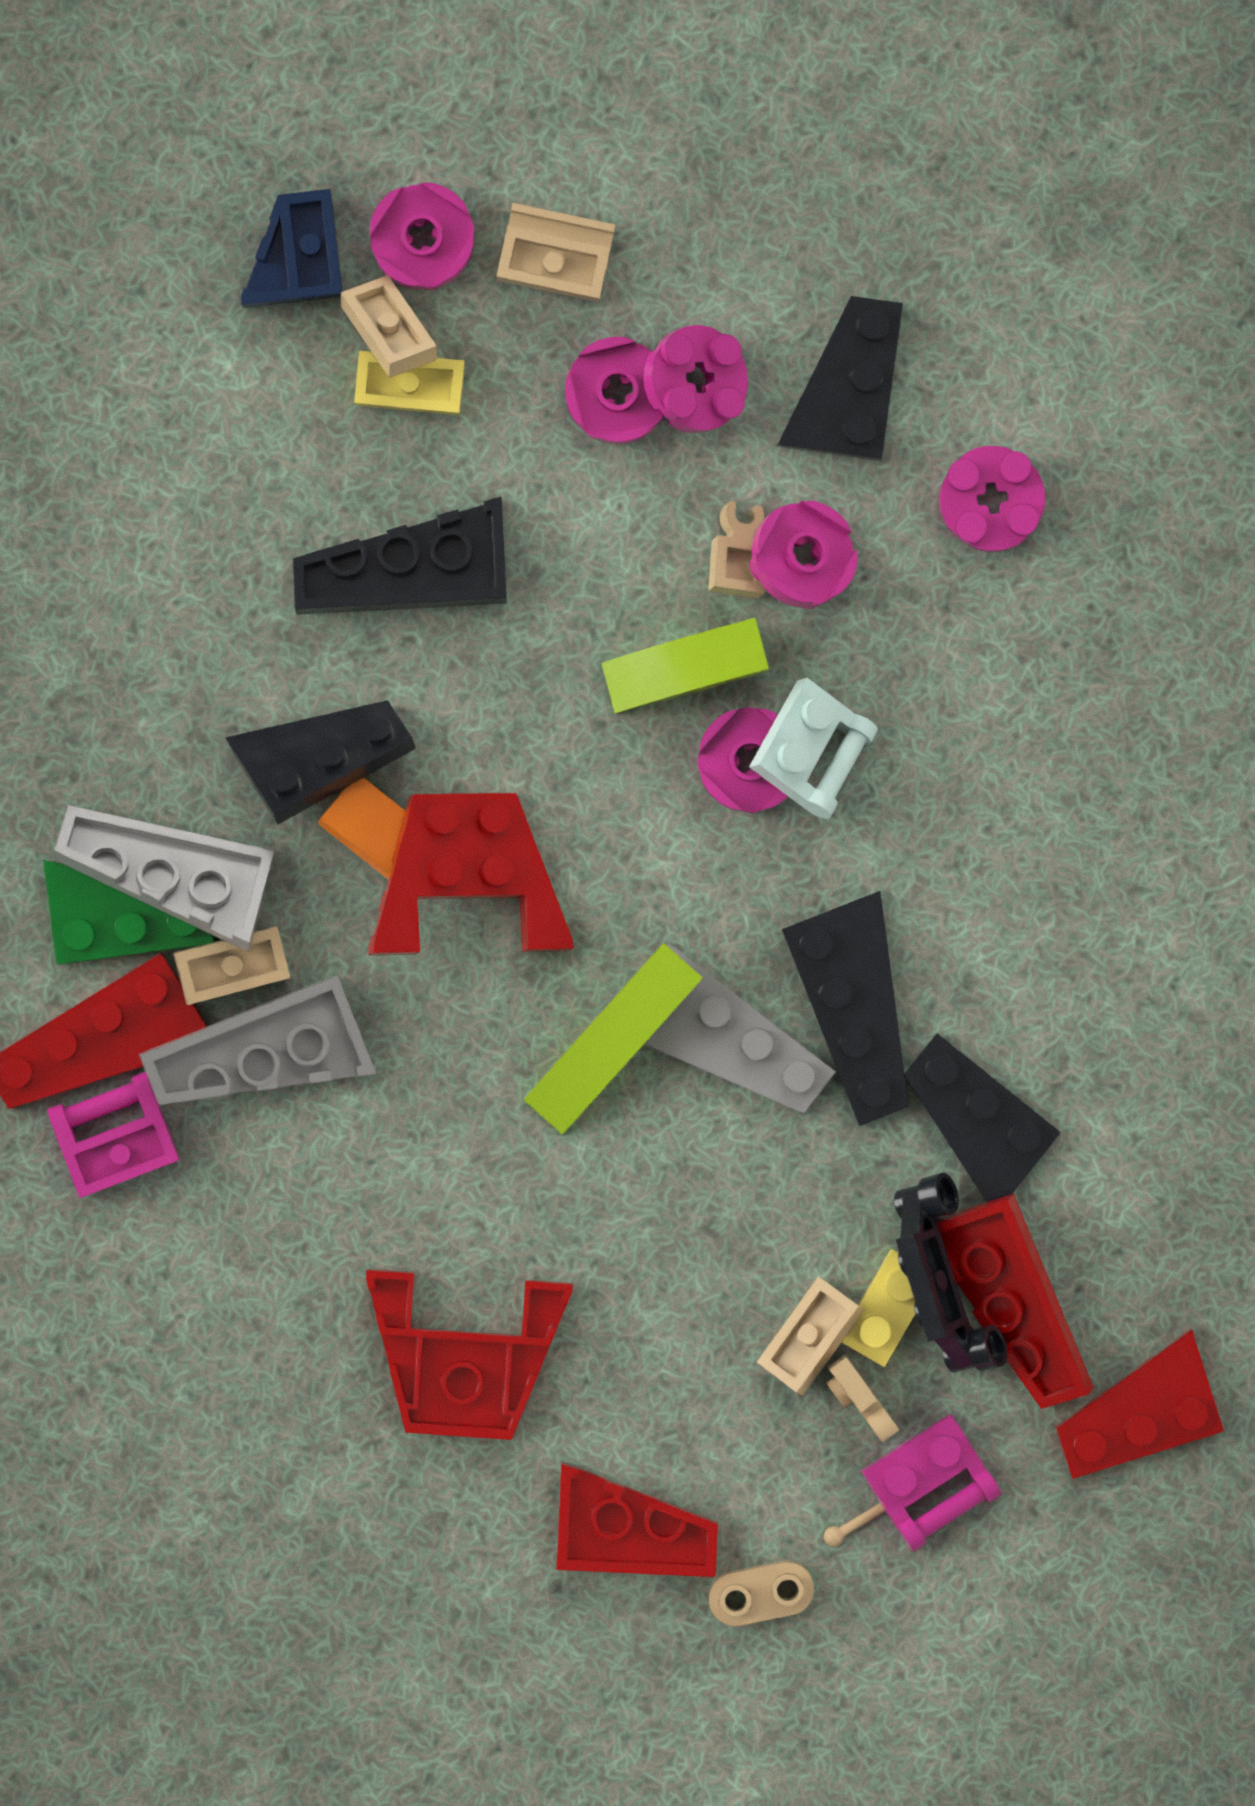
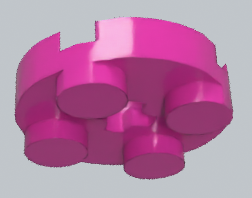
[370,183,474,290]
[644,325,748,433]
[565,337,664,445]
[939,446,1045,552]
[749,501,858,609]
[697,707,788,813]

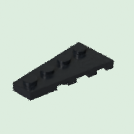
[293,496,507,615]
[782,891,909,1126]

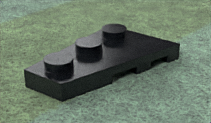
[777,296,903,461]
[225,700,416,825]
[904,1033,1061,1202]

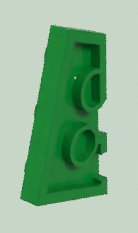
[43,860,215,965]

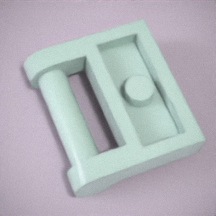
[749,678,878,819]

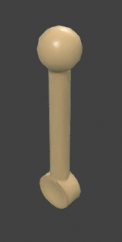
[823,1503,886,1547]

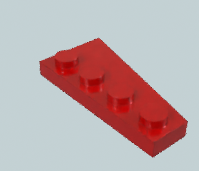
[0,953,207,1109]
[938,1193,1094,1409]

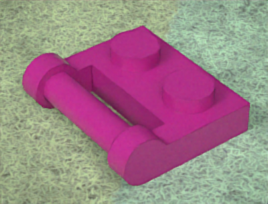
[47,1072,181,1198]
[860,1414,1002,1553]

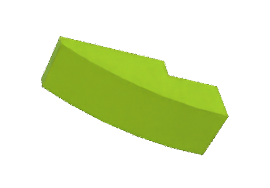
[602,617,769,714]

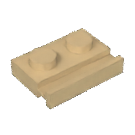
[496,203,616,303]

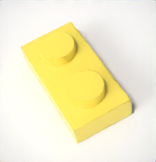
[354,350,465,416]
[842,1248,915,1367]

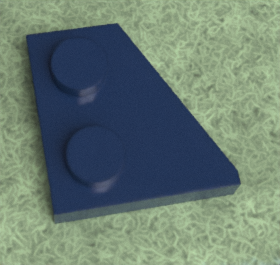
[241,189,343,308]

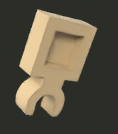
[708,501,765,599]
[826,1354,899,1443]

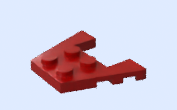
[368,793,574,956]
[366,1269,573,1440]

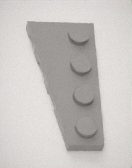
[54,805,274,952]
[645,943,836,1114]
[139,975,376,1105]

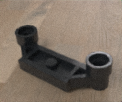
[894,1173,1007,1373]

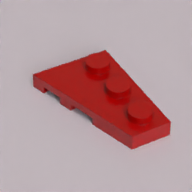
[1055,1329,1224,1479]
[556,1461,718,1577]

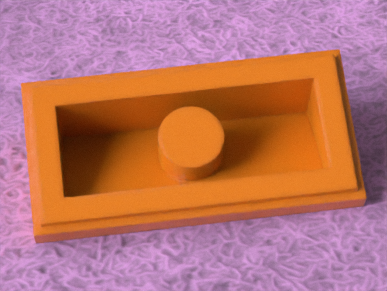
[317,778,405,880]

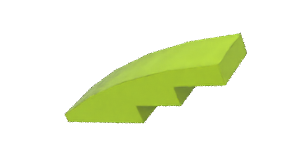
[523,942,703,1135]

